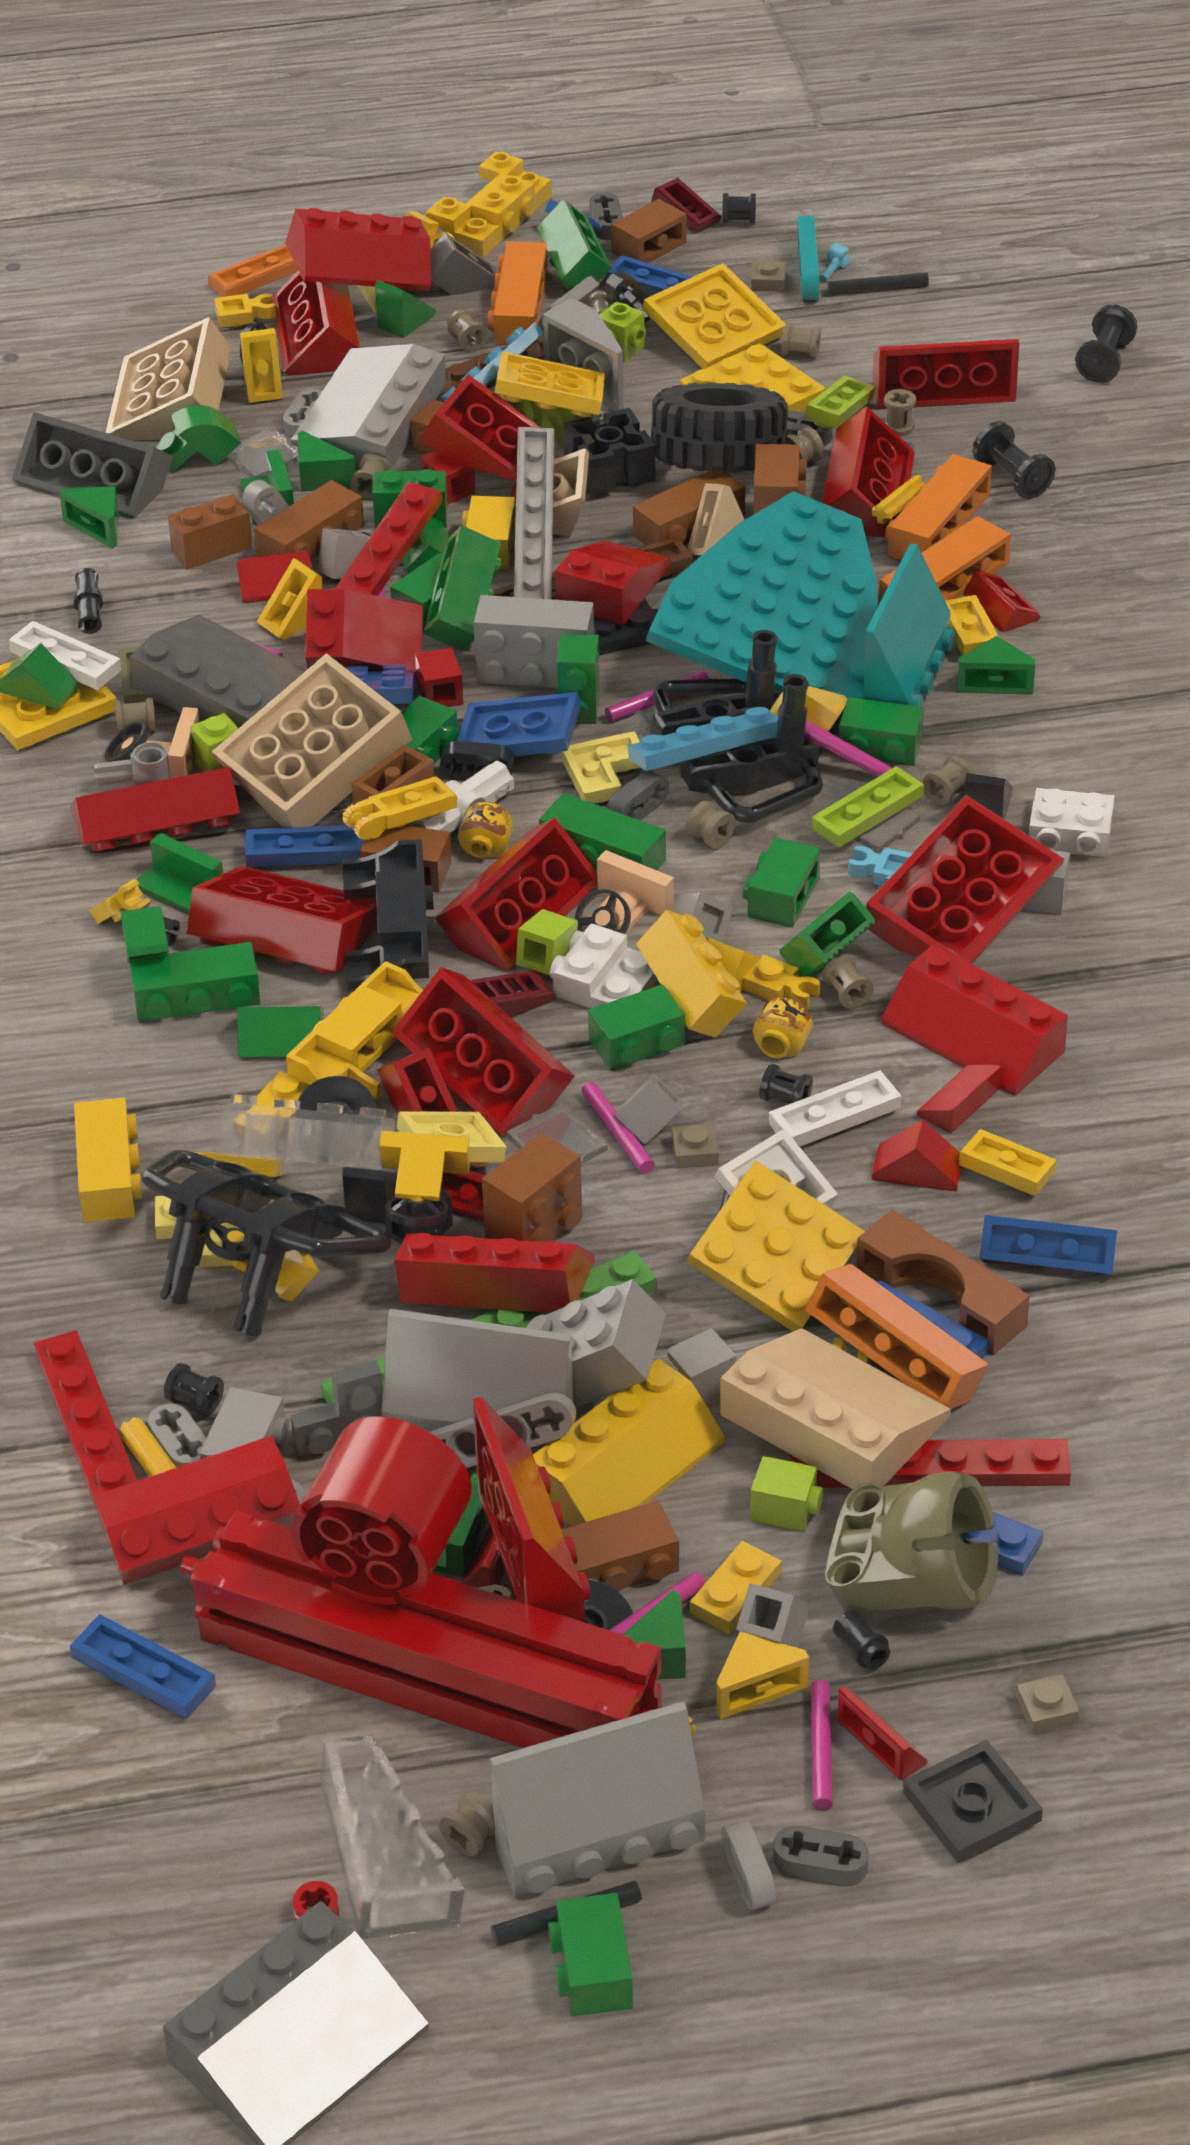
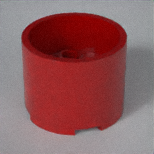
[291,1417,472,1605]

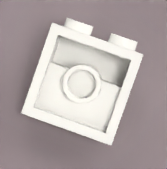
[1029,788,1115,858]
[550,923,658,1009]
[714,1128,838,1208]

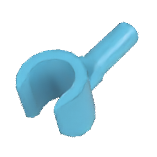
[820,243,850,282]

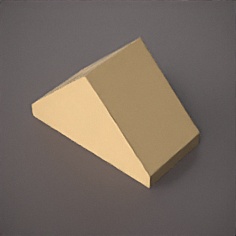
[688,483,745,557]

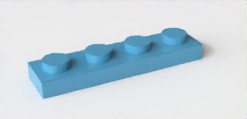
[438,322,544,402]
[628,707,778,771]

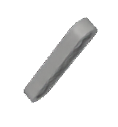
[429,1392,576,1468]

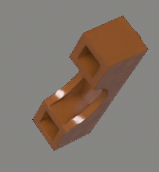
[856,1210,1030,1356]

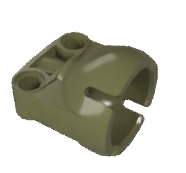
[825,1471,998,1617]

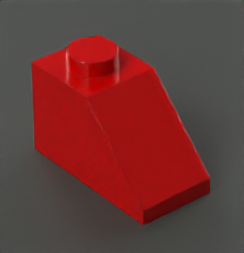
[376,1047,458,1114]

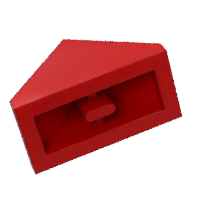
[872,1119,962,1192]

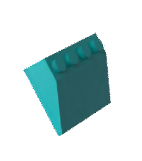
[863,543,955,707]

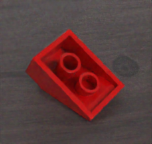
[419,374,555,482]
[555,540,671,625]
[305,589,423,676]

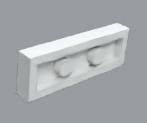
[8,621,122,690]
[769,1070,902,1147]

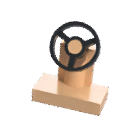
[104,707,200,779]
[575,850,674,934]

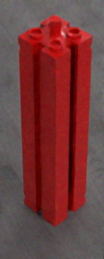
[180,1510,662,1748]

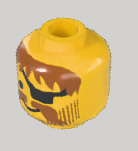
[458,802,514,858]
[752,997,813,1059]

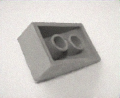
[542,297,624,411]

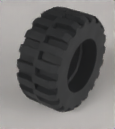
[651,382,788,473]

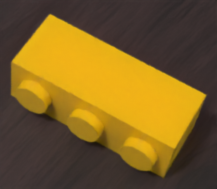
[636,910,747,1038]
[74,1097,142,1223]

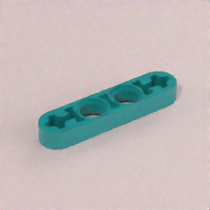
[797,215,819,300]

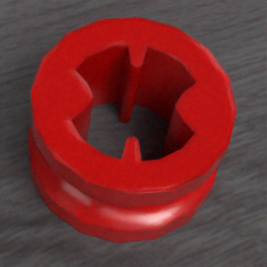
[293,1881,339,1921]

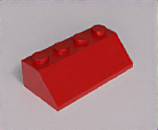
[285,208,431,291]
[273,270,360,376]
[873,339,1020,410]
[822,406,915,537]
[70,767,240,852]
[434,817,598,971]
[881,944,1068,1096]
[391,967,575,1136]
[394,1233,595,1313]
[93,1435,300,1585]

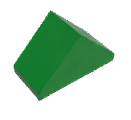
[375,280,437,338]
[298,430,355,492]
[59,486,119,549]
[957,636,1035,694]
[0,643,78,710]
[121,906,169,963]
[623,1589,686,1680]

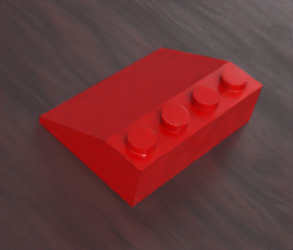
[866,795,1064,964]
[186,866,377,974]
[472,1397,591,1622]

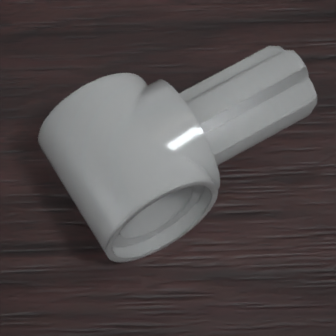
[94,742,170,786]

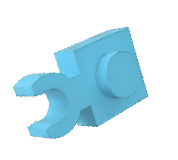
[848,846,912,885]

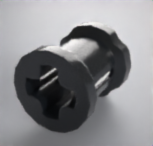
[722,193,756,223]
[759,1064,813,1104]
[164,1362,224,1416]

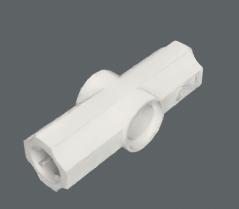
[408,761,514,833]

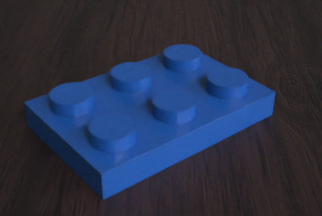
[345,664,415,704]
[457,692,581,762]

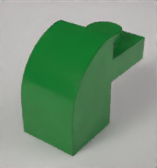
[156,405,241,473]

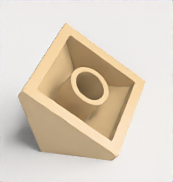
[552,448,589,538]

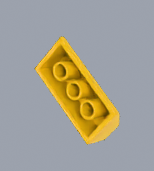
[533,1358,725,1526]

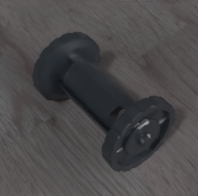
[1075,304,1138,383]
[972,421,1056,499]

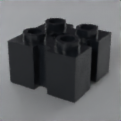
[563,407,656,496]

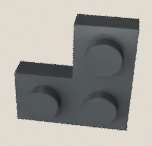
[290,1360,383,1459]

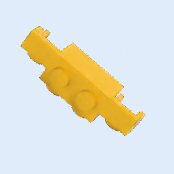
[426,152,552,258]
[286,961,423,1100]

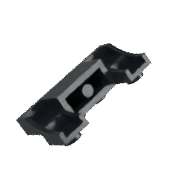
[342,839,435,992]

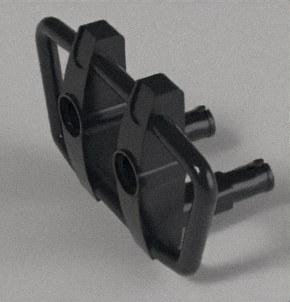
[651,630,823,823]
[140,1150,392,1336]

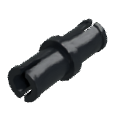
[74,568,103,634]

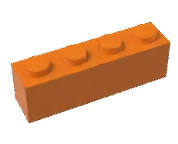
[488,241,548,345]
[885,454,992,560]
[879,516,1011,604]
[805,1264,989,1409]

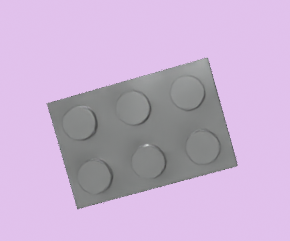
[474,595,594,688]
[526,1279,666,1408]

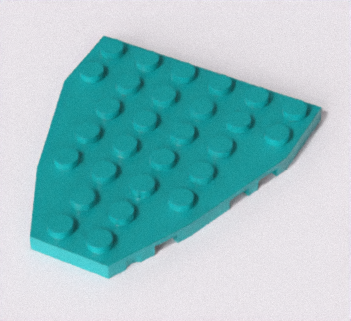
[645,491,878,721]

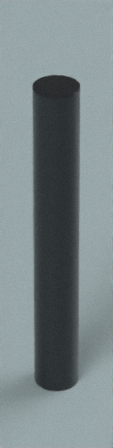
[827,272,929,295]
[491,1880,642,1946]

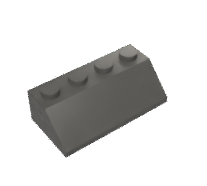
[12,412,173,517]

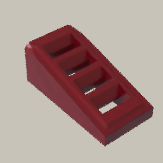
[651,178,722,232]
[470,970,556,1017]

